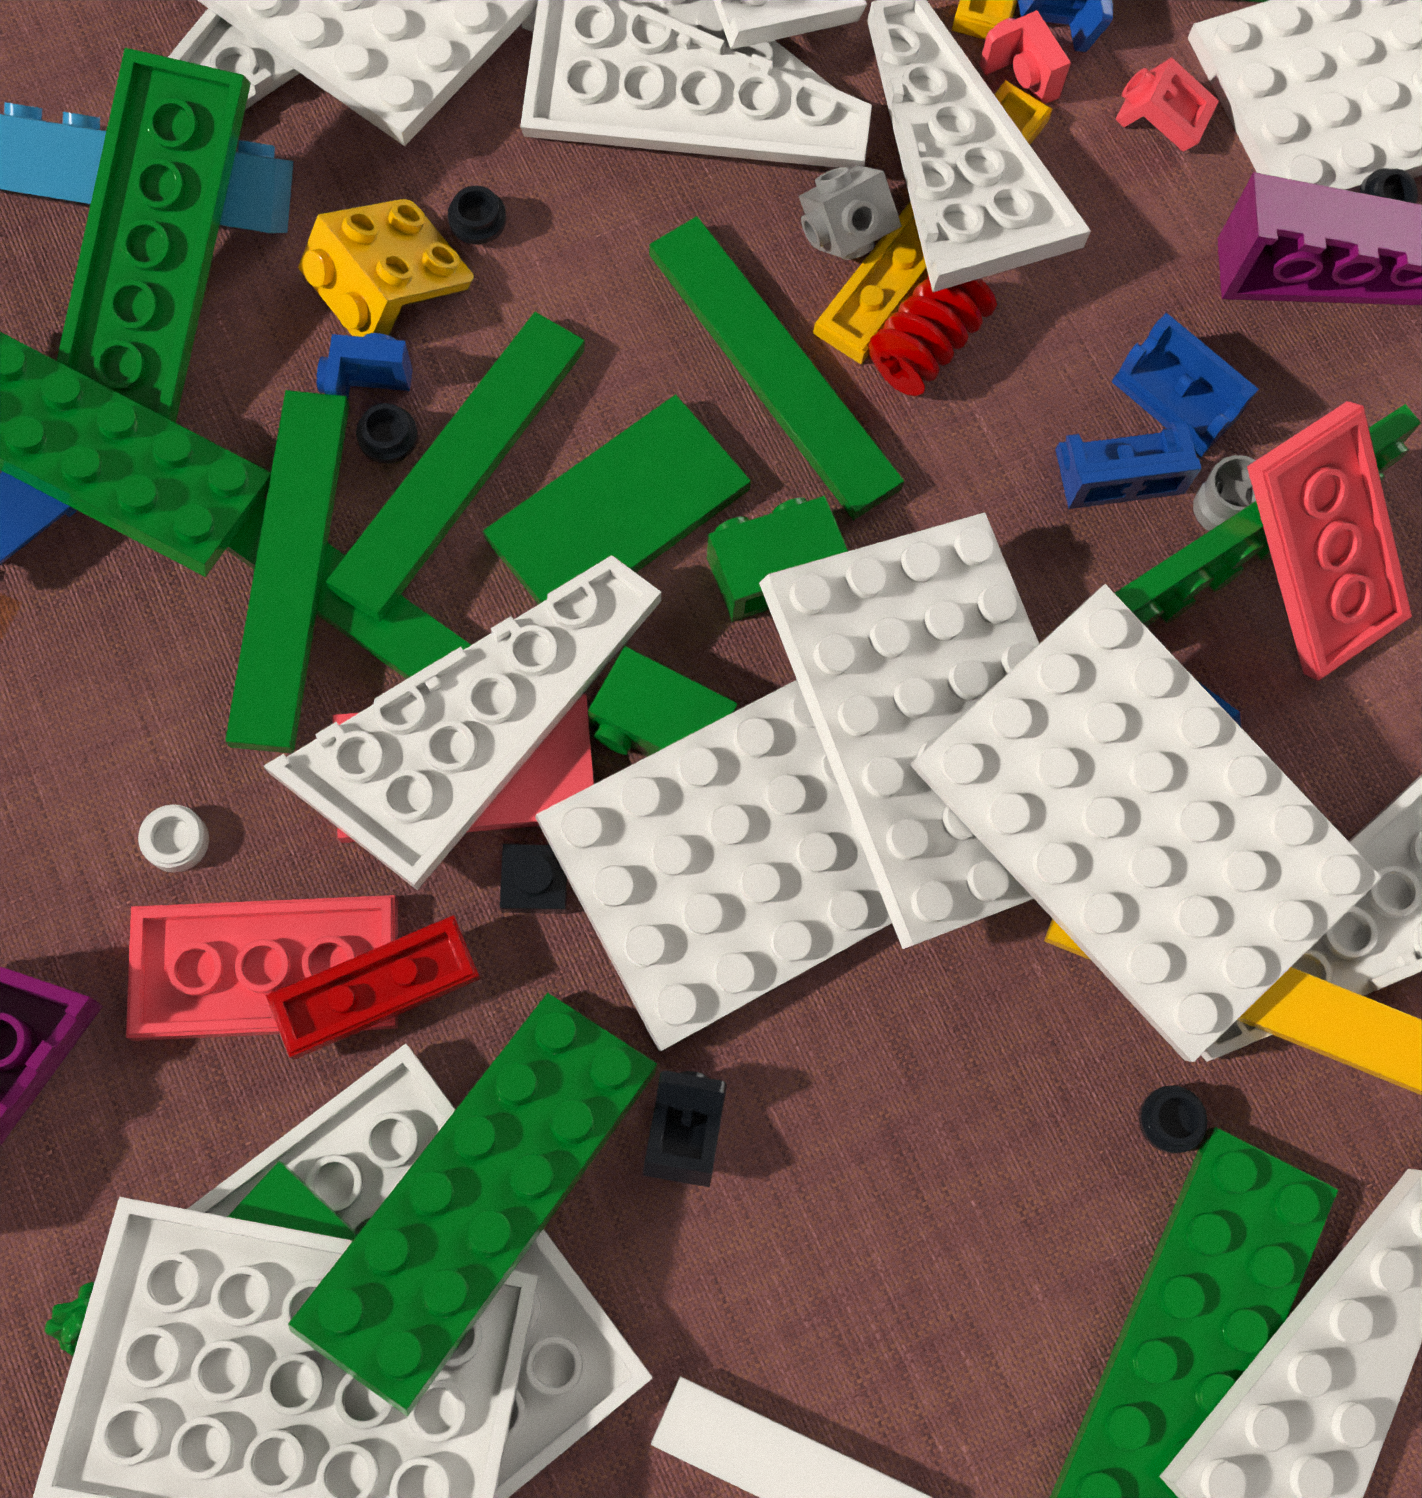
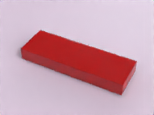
[266,915,481,1060]

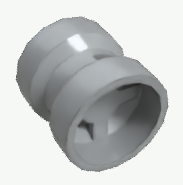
[1193,455,1256,531]

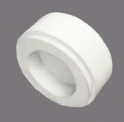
[138,805,209,872]

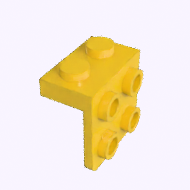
[298,199,474,337]

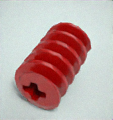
[868,276,997,396]

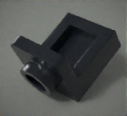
[642,1071,727,1188]

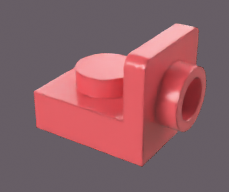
[979,10,1071,104]
[1115,57,1219,152]

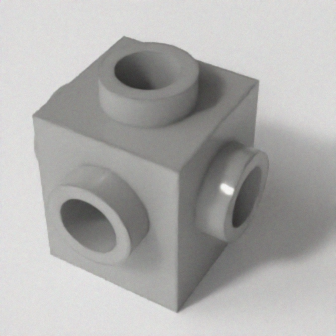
[799,165,902,260]

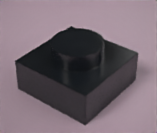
[500,844,568,914]

